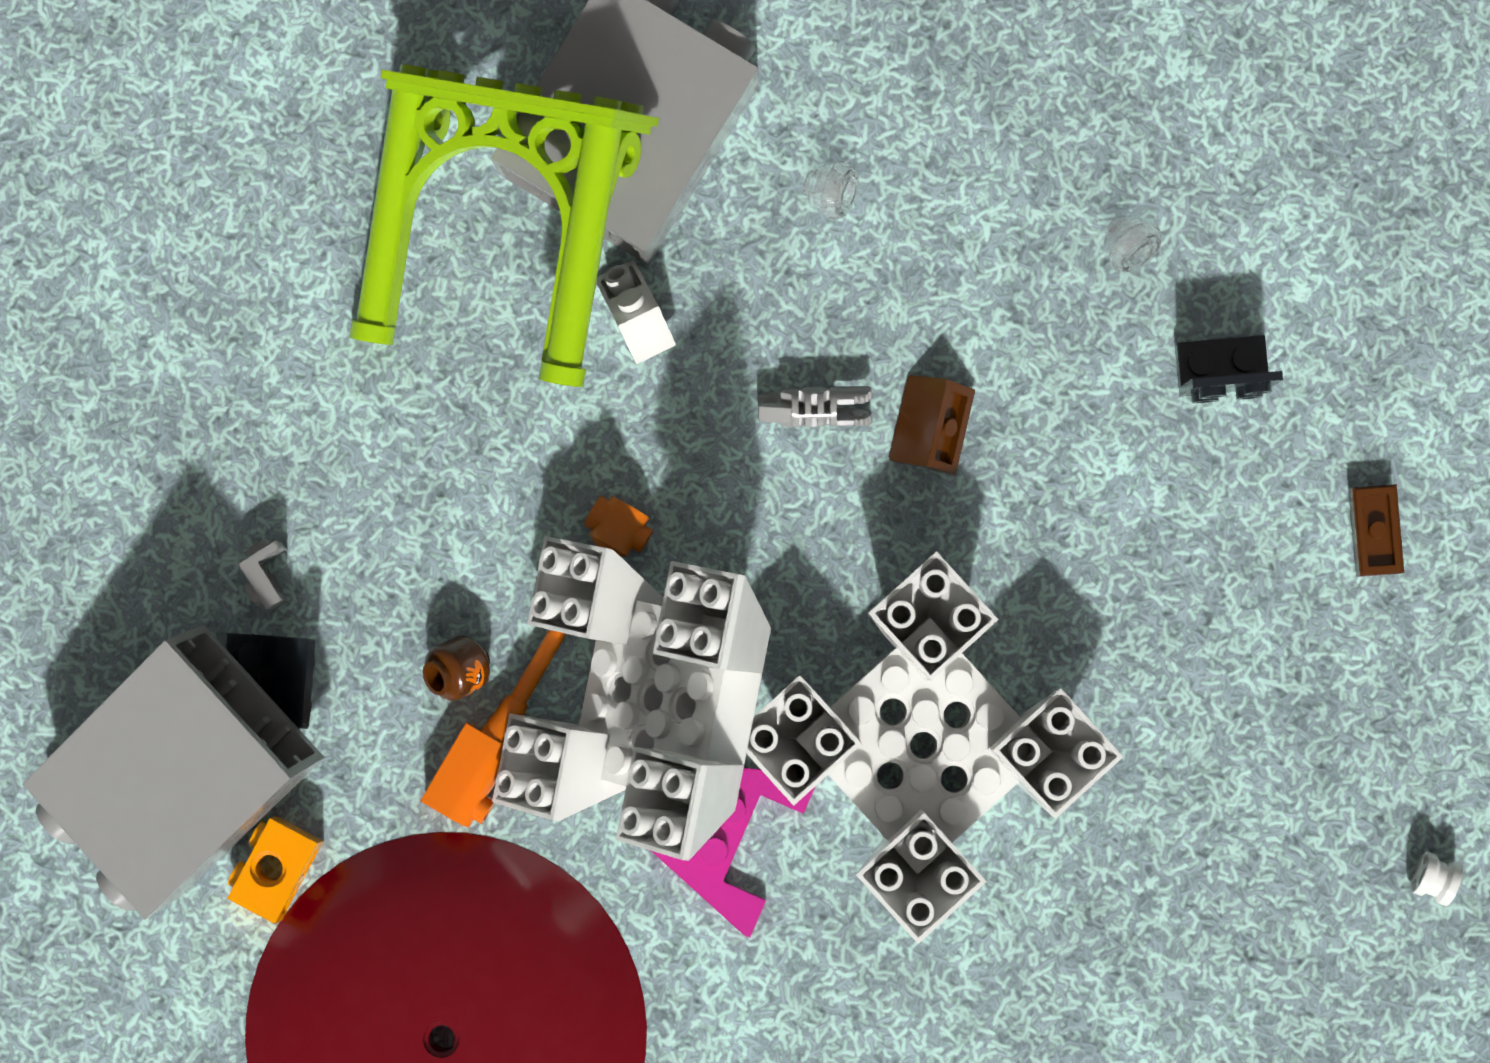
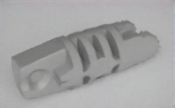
[758,386,872,427]

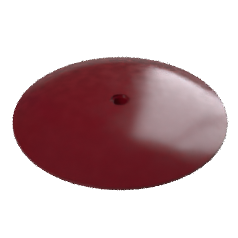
[245,832,647,1063]

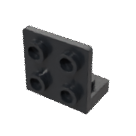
[1174,335,1283,404]
[216,632,315,729]

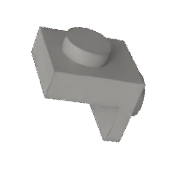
[238,538,288,611]

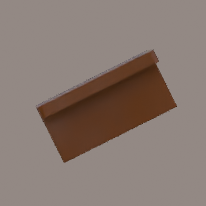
[889,375,975,476]

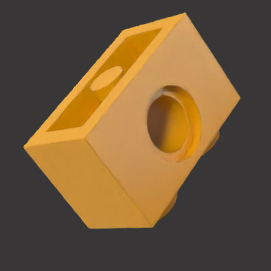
[227,816,324,924]

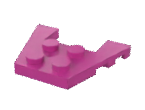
[650,768,816,938]

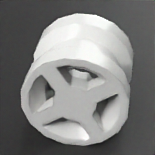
[1410,851,1463,906]

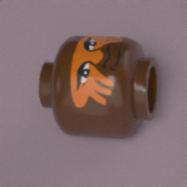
[422,635,490,701]

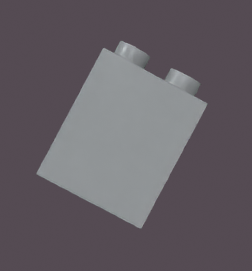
[491,0,759,265]
[22,624,325,920]

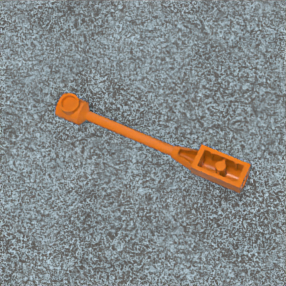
[420,495,653,828]

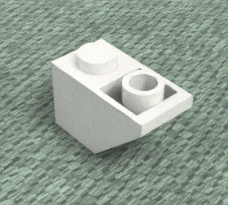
[596,259,676,364]

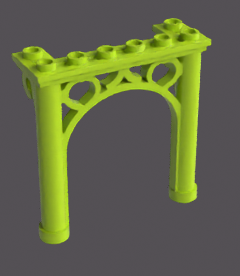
[349,64,659,387]

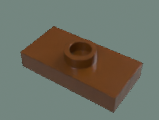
[1349,484,1405,577]

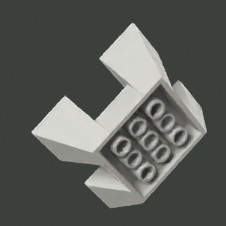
[492,536,771,861]
[746,551,1123,944]

